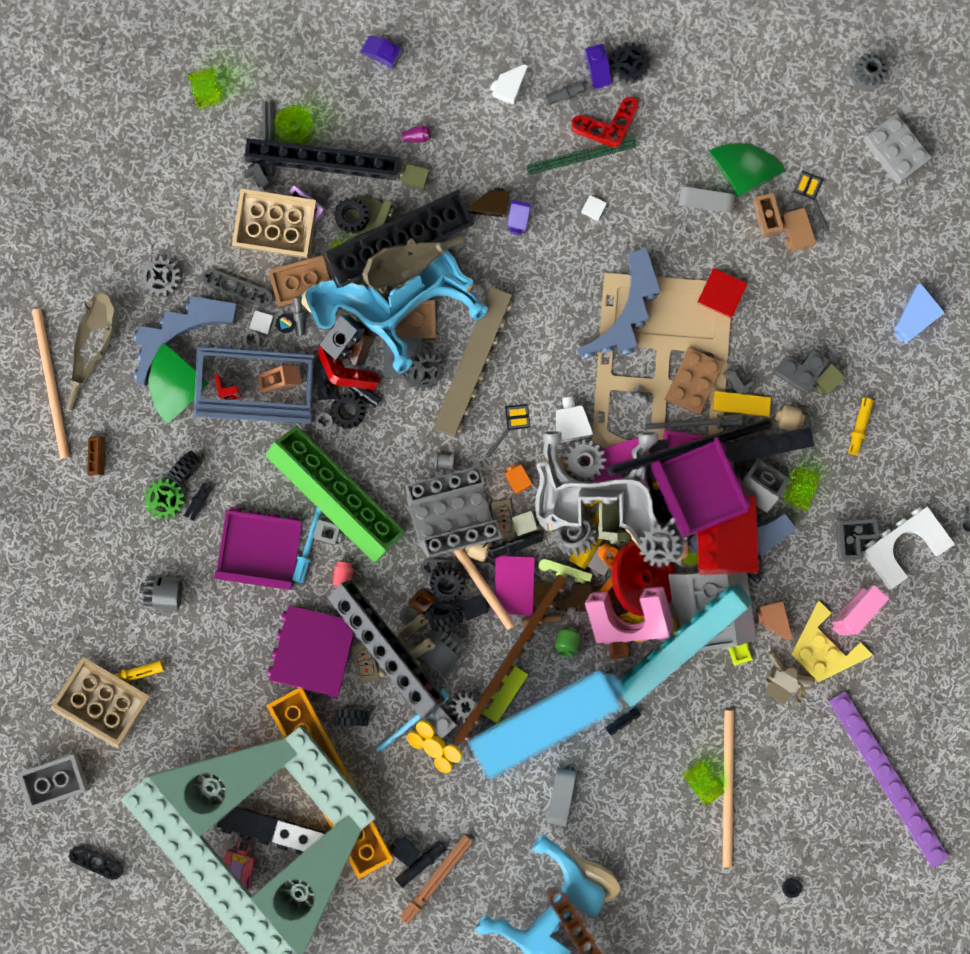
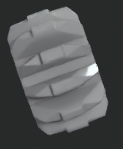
[449,691,479,724]

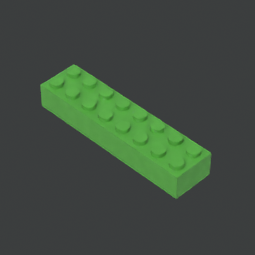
[265,426,406,563]

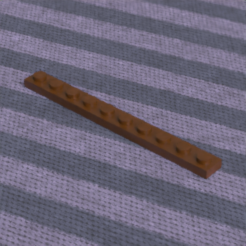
[454,574,567,744]

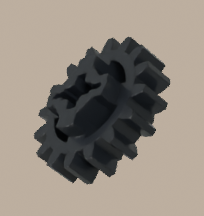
[609,42,650,84]

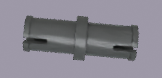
[546,81,585,106]

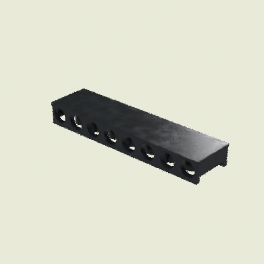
[321,190,475,288]

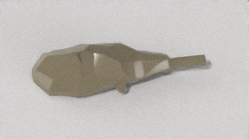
[362,235,464,293]
[65,293,118,411]

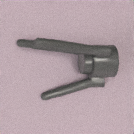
[958,507,970,538]

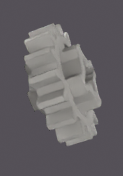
[139,256,181,298]
[638,525,681,567]

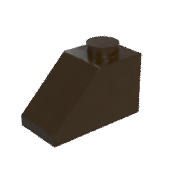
[469,188,509,218]

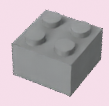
[741,458,790,513]

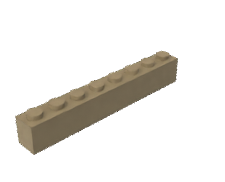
[433,287,514,438]

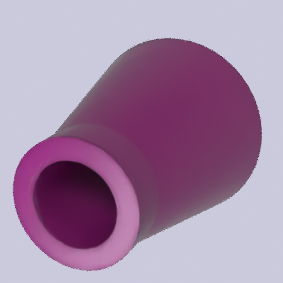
[402,124,430,143]

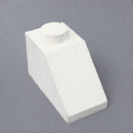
[491,64,528,105]

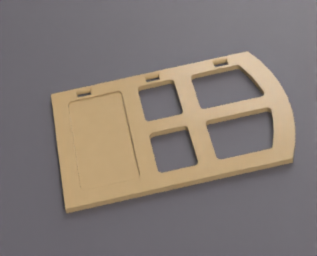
[592,273,731,454]

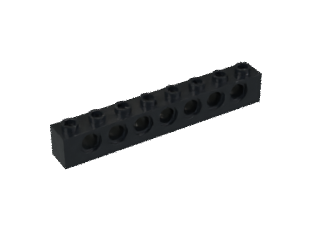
[245,138,399,181]
[328,580,446,718]

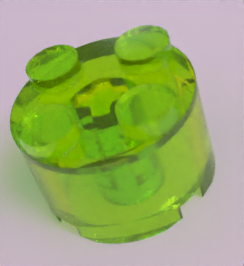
[187,67,223,110]
[275,105,314,145]

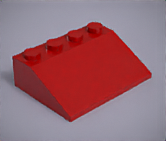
[697,496,759,575]

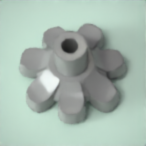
[623,386,647,406]

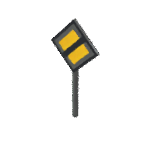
[793,170,829,232]
[486,404,531,458]

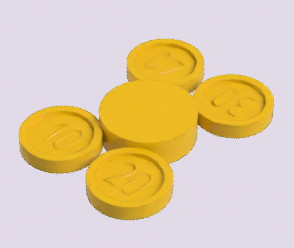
[407,720,463,773]

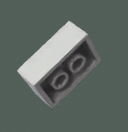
[863,113,932,185]
[17,753,89,811]

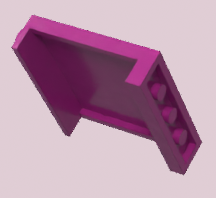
[651,437,750,539]
[214,507,302,591]
[267,606,354,699]

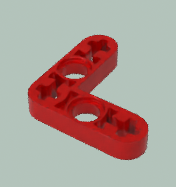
[571,97,638,147]
[317,346,381,389]

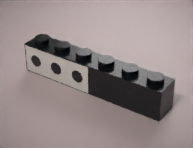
[216,806,326,855]

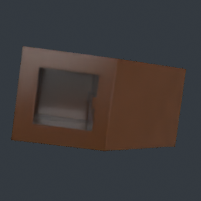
[342,321,373,366]

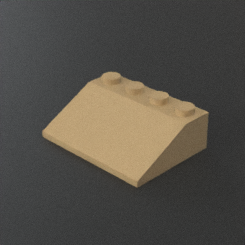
[232,189,316,259]
[51,657,150,750]

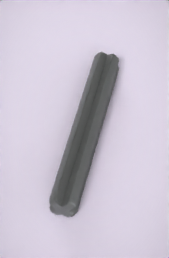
[263,102,274,176]

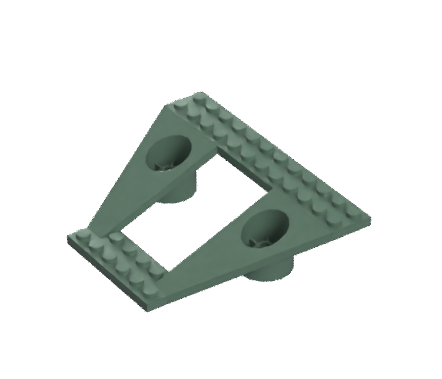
[120,725,378,954]

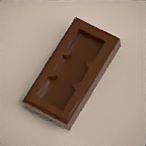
[87,436,106,476]

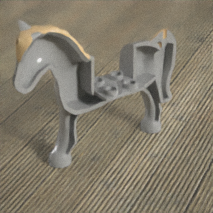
[535,431,688,565]

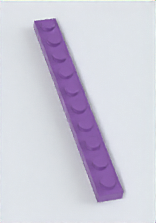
[828,691,949,868]

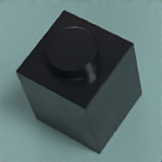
[460,594,490,621]
[391,837,421,868]

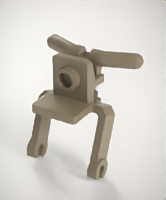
[379,614,435,678]
[764,651,815,705]

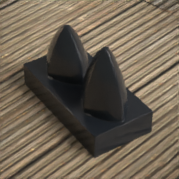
[315,362,337,401]

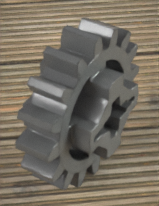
[404,350,445,391]

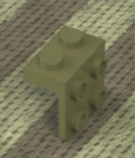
[347,195,395,235]
[598,498,633,544]

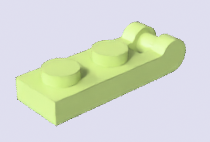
[539,559,592,584]

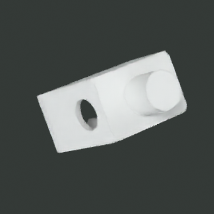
[556,397,594,443]

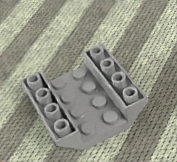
[405,466,502,558]
[668,571,756,651]

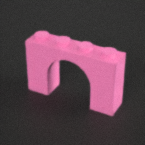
[831,585,889,636]
[585,587,674,644]

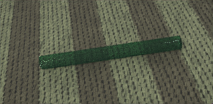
[526,137,636,175]

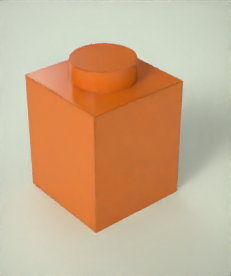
[504,464,532,495]

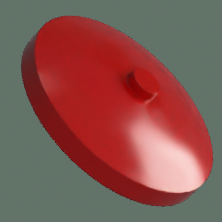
[612,541,675,617]

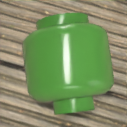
[555,627,582,657]

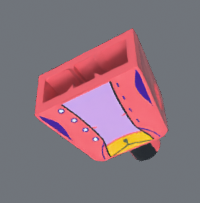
[223,841,255,891]

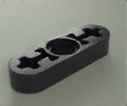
[69,846,123,880]

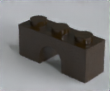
[533,583,592,612]

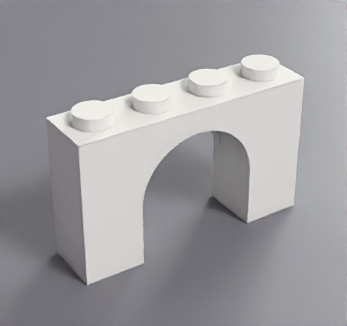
[862,506,955,589]

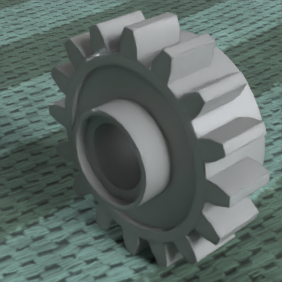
[563,440,606,482]
[556,517,599,557]

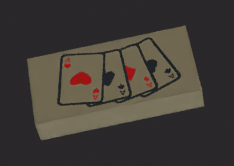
[491,500,515,540]
[351,644,379,684]

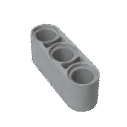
[678,187,735,216]
[547,767,576,827]

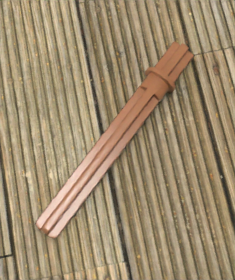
[400,835,473,924]

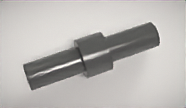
[293,297,305,336]

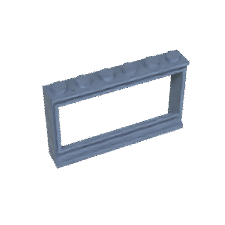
[193,344,314,425]

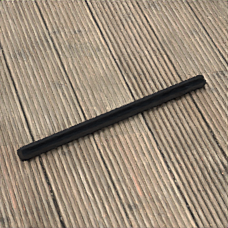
[608,418,772,476]

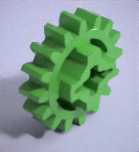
[143,478,185,520]

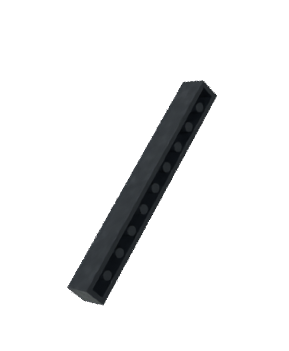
[621,427,814,480]

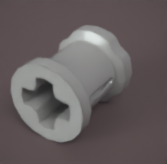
[434,452,454,471]

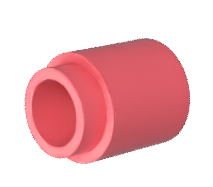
[333,562,354,588]

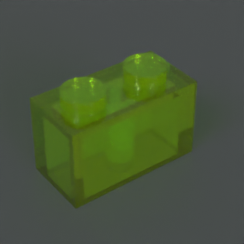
[782,467,821,512]
[681,761,725,807]

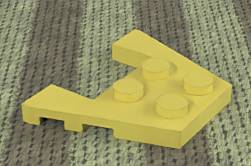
[791,601,873,682]

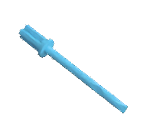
[292,507,322,584]
[376,689,449,751]

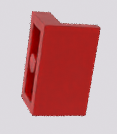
[214,374,242,400]

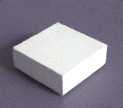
[581,195,607,221]
[249,311,274,335]

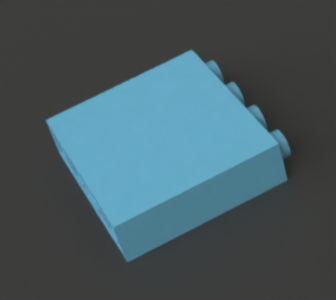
[469,671,625,779]

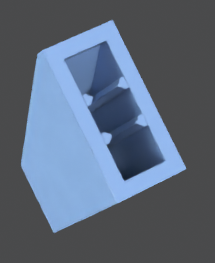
[894,283,945,343]

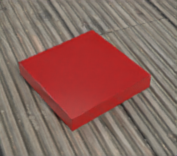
[697,268,748,319]

